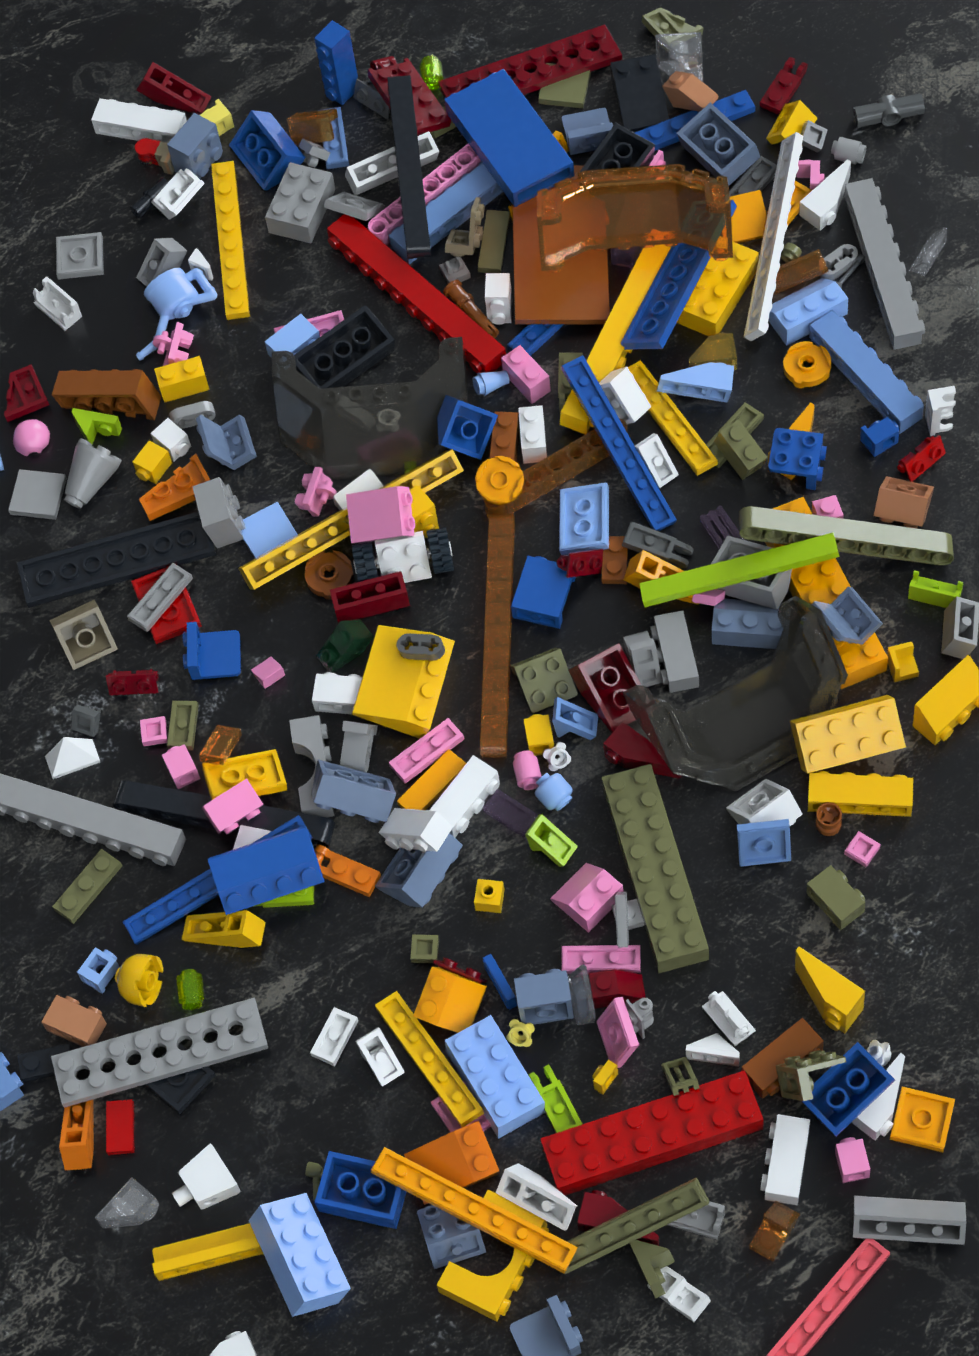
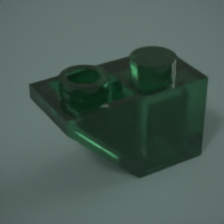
[316,619,374,673]

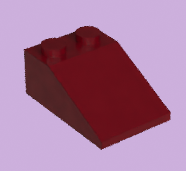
[568,643,654,733]

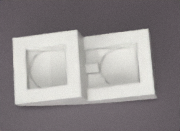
[647,1266,711,1322]

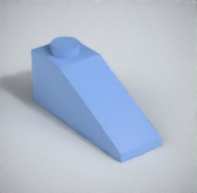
[657,362,734,403]

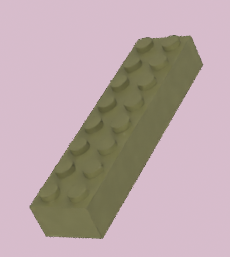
[602,764,709,973]

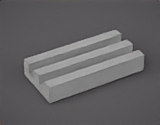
[615,892,629,948]

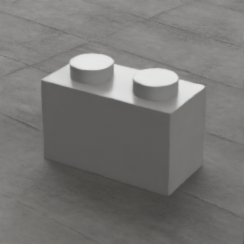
[941,596,979,659]

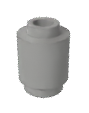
[831,137,867,165]

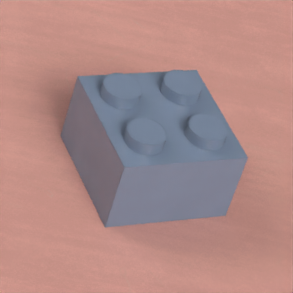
[167,113,223,179]
[514,969,574,1025]

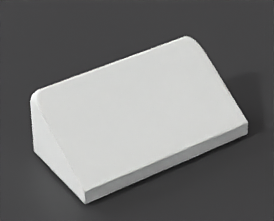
[333,469,383,510]

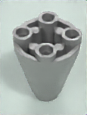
[64,438,122,509]

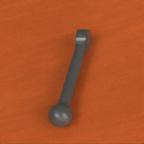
[836,254,865,288]

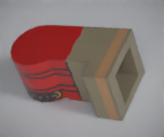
[135,138,174,175]

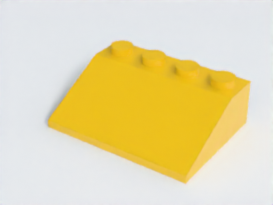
[351,625,455,739]

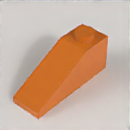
[59,1099,94,1170]

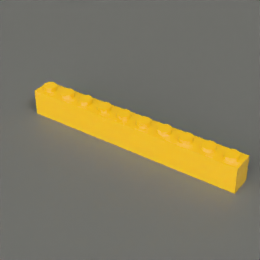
[560,229,676,435]
[238,449,464,590]

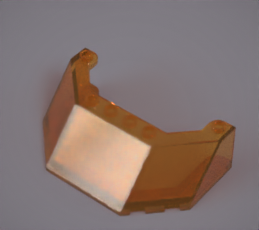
[537,164,733,273]

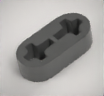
[397,633,445,661]

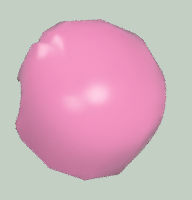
[13,420,50,456]

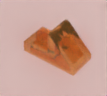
[749,1201,800,1262]

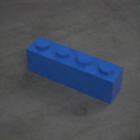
[314,20,358,105]

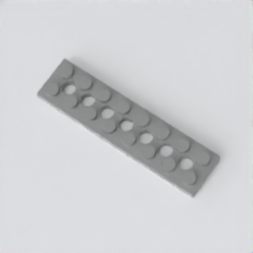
[51,997,268,1108]

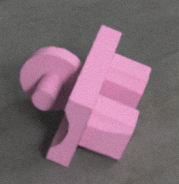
[153,322,194,366]
[295,467,337,517]

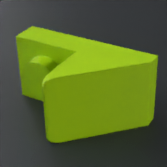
[72,408,122,445]
[525,814,578,867]

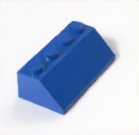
[207,826,325,915]

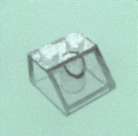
[655,32,703,82]

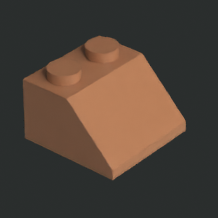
[874,476,934,528]

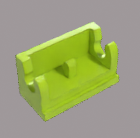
[908,570,963,608]

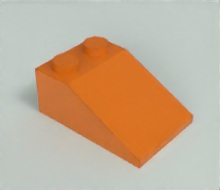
[404,1121,500,1205]

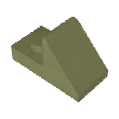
[630,1240,674,1298]

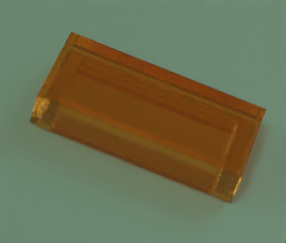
[199,725,242,765]

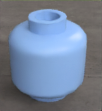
[535,773,573,811]

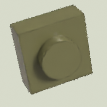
[410,934,439,963]

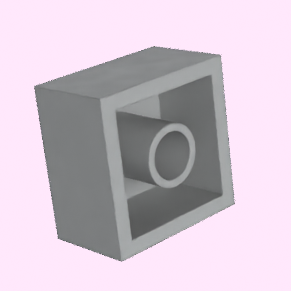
[192,477,245,549]

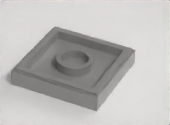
[324,192,385,221]
[56,232,104,280]
[8,469,67,520]

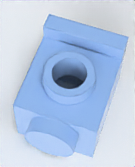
[77,947,119,994]

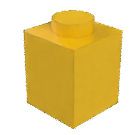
[132,441,172,484]
[524,714,554,756]

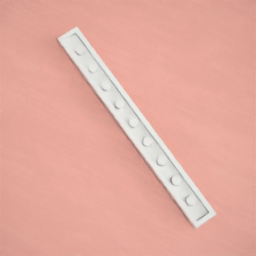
[744,132,803,341]

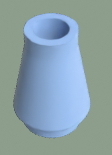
[472,370,509,396]

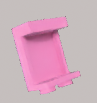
[346,486,415,543]

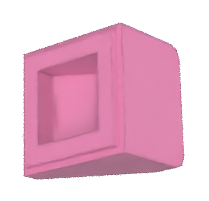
[251,657,285,689]

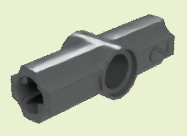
[853,93,925,128]

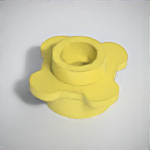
[507,1019,535,1047]

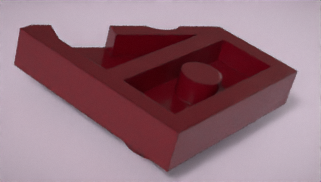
[4,364,49,422]

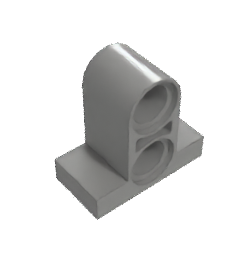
[623,631,662,688]
[340,721,378,773]

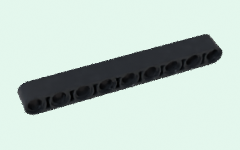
[387,75,431,259]
[113,780,336,848]

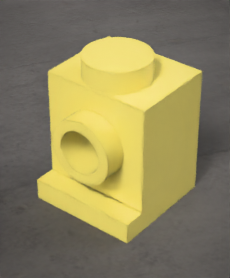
[200,99,234,136]

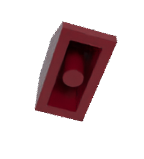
[589,969,646,1009]

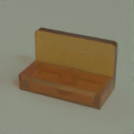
[287,108,338,145]

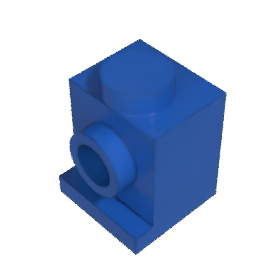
[860,417,900,457]

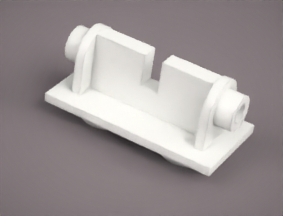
[702,991,756,1046]

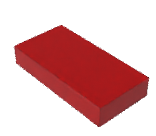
[106,1099,134,1155]

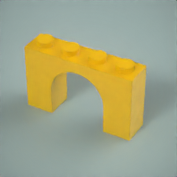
[437,1190,549,1322]

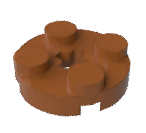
[305,550,354,600]

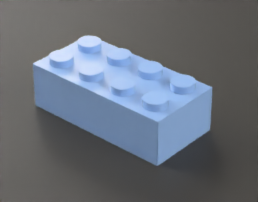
[445,1015,545,1139]
[249,1193,351,1317]

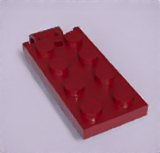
[367,56,451,136]

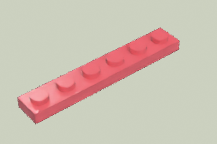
[767,1239,890,1356]

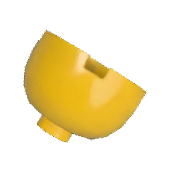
[115,954,163,1007]

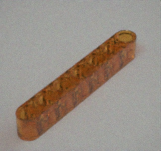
[484,418,628,521]

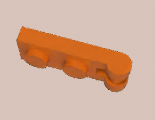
[314,844,381,897]

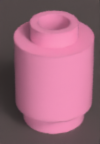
[513,751,542,790]

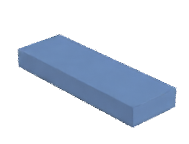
[318,107,349,169]

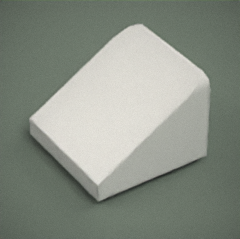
[188,248,213,281]

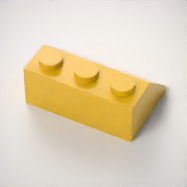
[913,655,979,745]

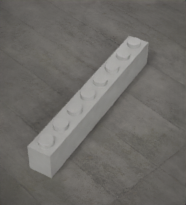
[844,178,925,350]
[0,773,186,866]

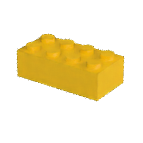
[677,237,759,339]
[790,695,906,774]

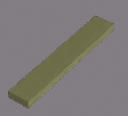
[565,1177,710,1274]

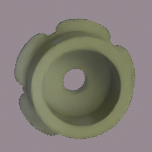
[781,243,802,264]

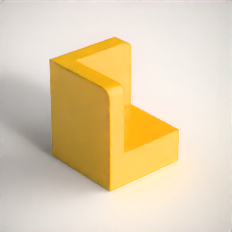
[887,642,919,683]

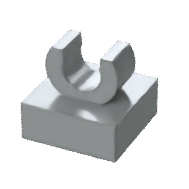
[299,138,330,168]
[439,257,471,284]

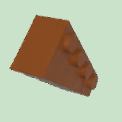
[52,369,162,420]

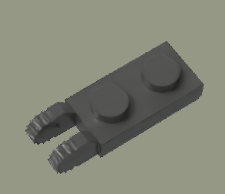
[622,522,694,569]

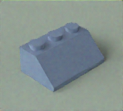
[712,599,791,650]
[311,759,396,823]
[375,833,463,908]

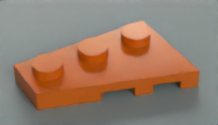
[139,454,210,521]

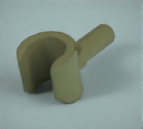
[305,1162,323,1201]

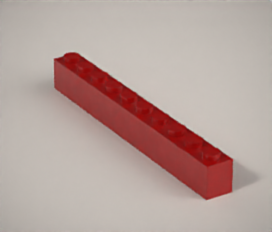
[327,214,506,373]

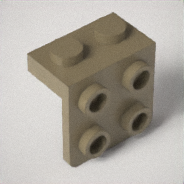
[445,197,485,257]

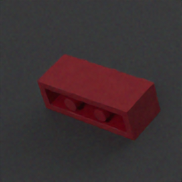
[330,571,410,624]

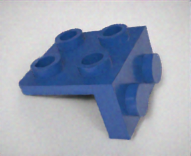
[768,428,827,490]
[183,622,241,680]

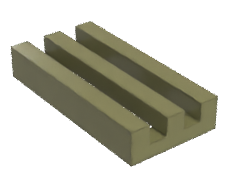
[661,1057,700,1096]

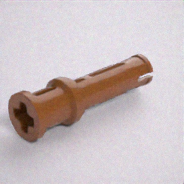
[443,280,499,339]

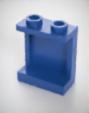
[511,556,576,629]

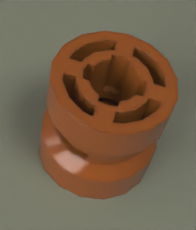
[816,802,842,836]

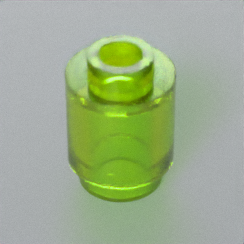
[420,55,444,90]
[176,969,205,1010]

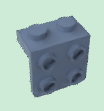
[196,415,257,470]
[811,587,883,645]
[510,1295,583,1356]

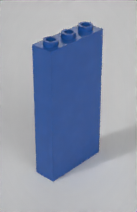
[444,69,575,207]

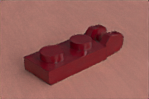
[760,57,808,115]

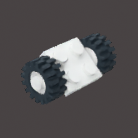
[352,527,454,583]

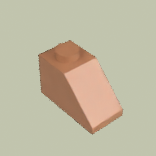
[662,71,719,112]

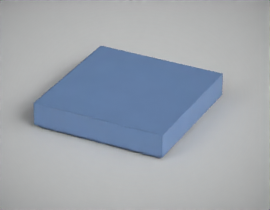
[737,819,791,867]

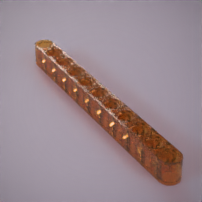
[480,514,515,758]

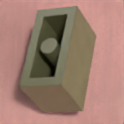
[714,419,768,480]
[806,865,865,930]

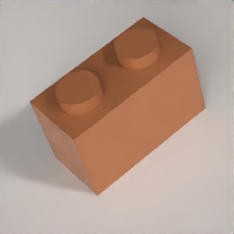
[42,995,107,1047]

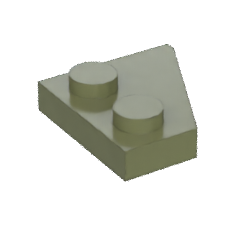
[641,7,703,50]

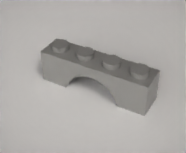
[289,715,334,817]

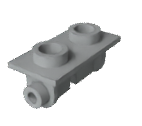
[626,998,654,1039]

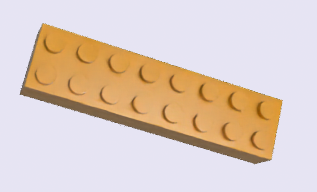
[765,497,888,689]

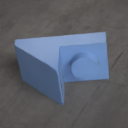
[552,697,598,740]

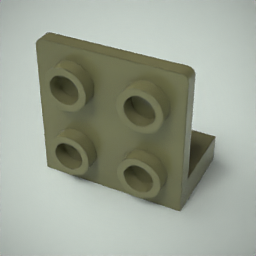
[510,647,578,713]
[776,1050,846,1101]

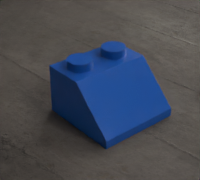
[437,395,498,460]

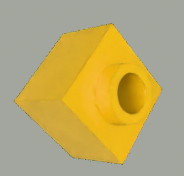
[474,879,505,913]

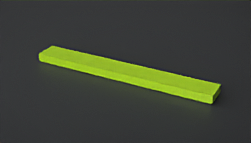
[639,532,840,607]

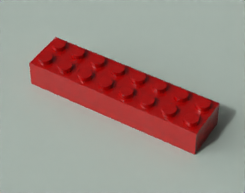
[540,1070,764,1196]

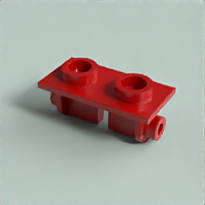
[897,435,946,482]

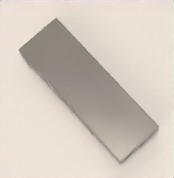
[127,563,193,632]

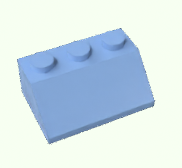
[768,278,848,346]

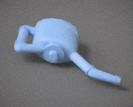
[136,268,217,361]

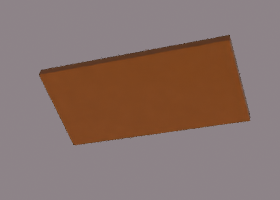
[512,166,610,324]

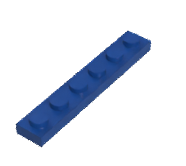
[635,90,755,151]

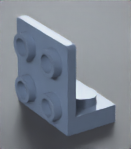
[562,108,613,155]
[417,1205,486,1269]

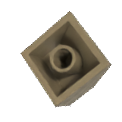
[49,600,118,670]

